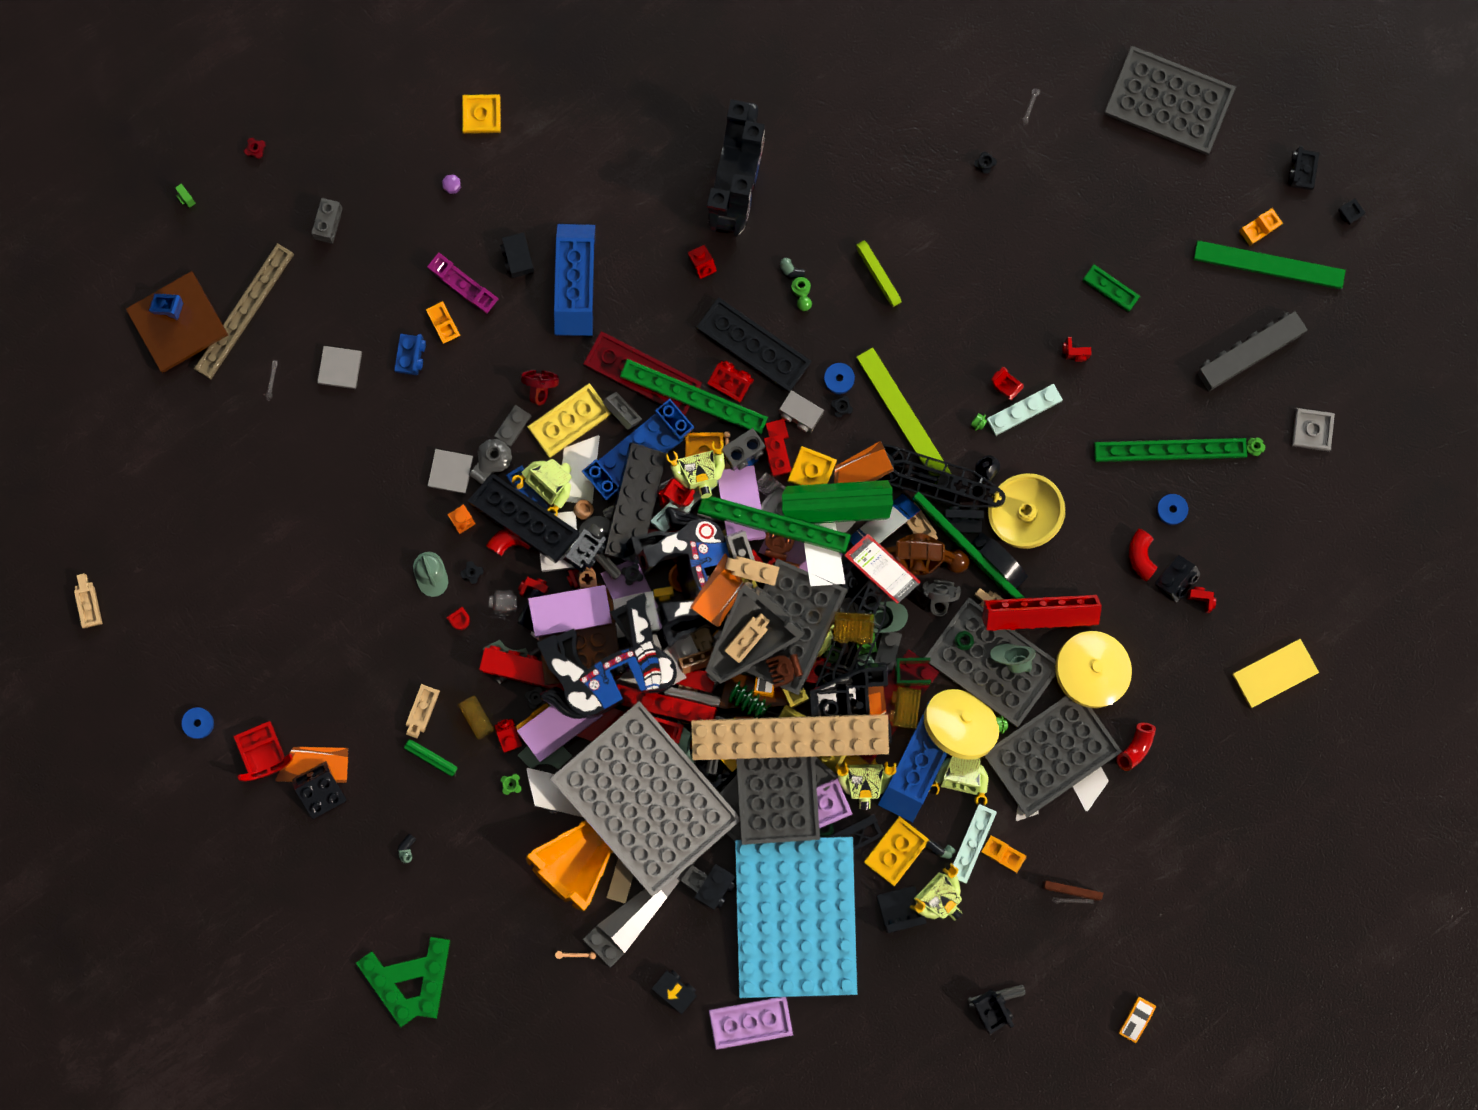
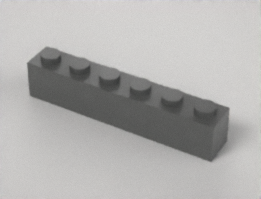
[1197,311,1307,391]

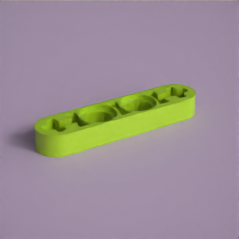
[856,240,901,307]

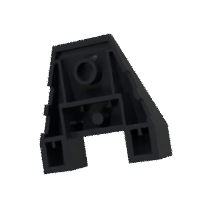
[810,662,892,743]

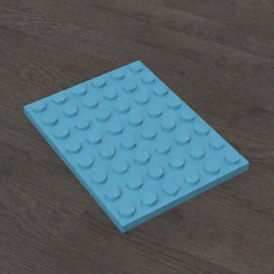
[735,837,857,998]

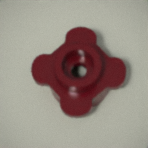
[244,138,266,158]

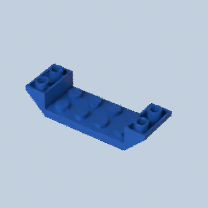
[554,224,595,336]
[582,399,694,500]
[878,702,947,823]

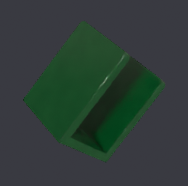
[895,658,931,686]

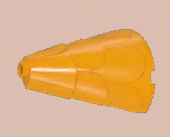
[526,820,613,911]

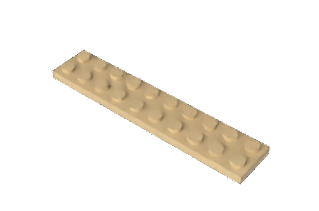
[691,714,889,760]

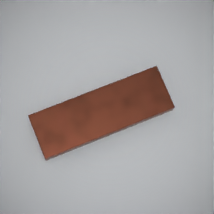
[1042,881,1103,901]

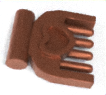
[764,533,795,561]
[766,654,803,688]

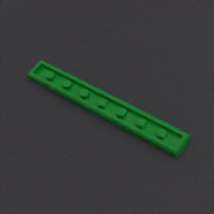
[1193,241,1346,289]
[620,359,768,435]
[1094,438,1247,462]
[912,492,1025,599]
[698,496,851,554]

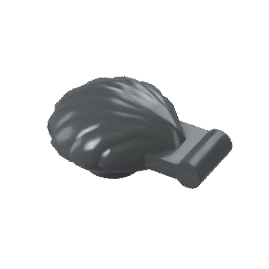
[469,439,512,484]

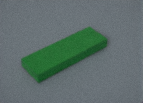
[1082,264,1140,312]

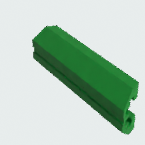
[782,480,893,523]

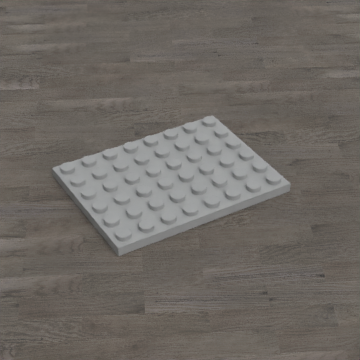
[550,701,740,897]

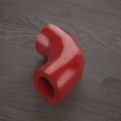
[486,529,531,556]
[1129,529,1158,582]
[1117,723,1156,771]

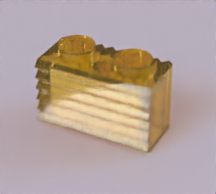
[833,612,874,644]
[889,687,921,730]
[458,696,495,740]

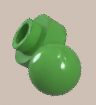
[791,277,812,311]

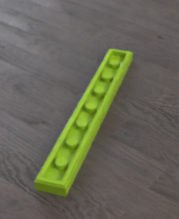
[856,347,952,485]

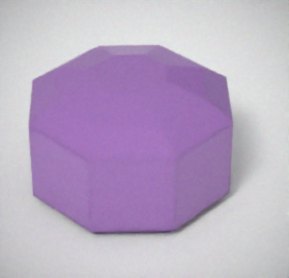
[442,174,461,194]

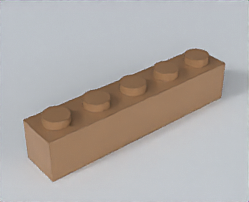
[678,647,714,674]

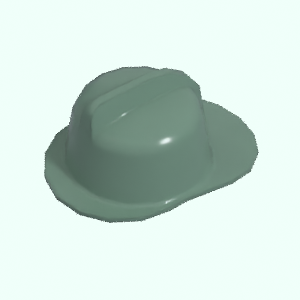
[413,552,448,597]
[861,601,908,633]
[990,644,1036,673]

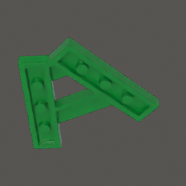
[356,937,450,1027]

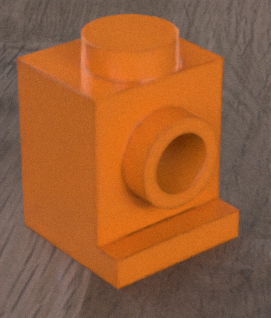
[448,504,476,534]

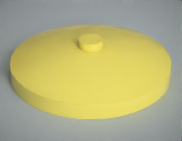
[988,473,1065,549]
[1055,631,1132,708]
[924,689,999,760]

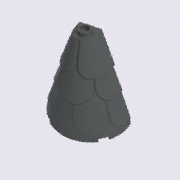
[706,582,804,684]

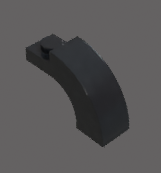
[971,532,1028,589]

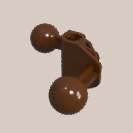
[880,533,970,575]

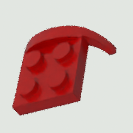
[234,721,293,781]

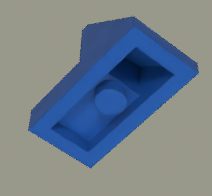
[149,294,183,320]

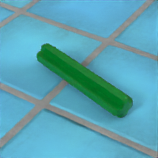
[404,739,457,776]

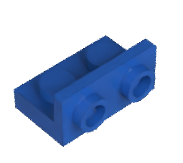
[394,334,426,375]

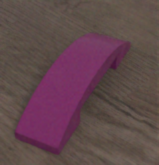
[427,253,499,314]

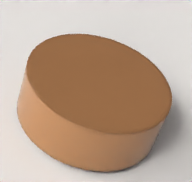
[573,500,594,520]

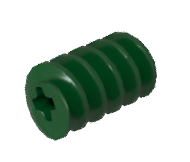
[728,681,772,718]

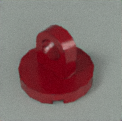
[521,370,559,405]

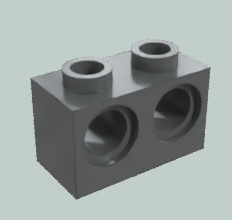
[312,198,343,244]
[721,428,766,471]

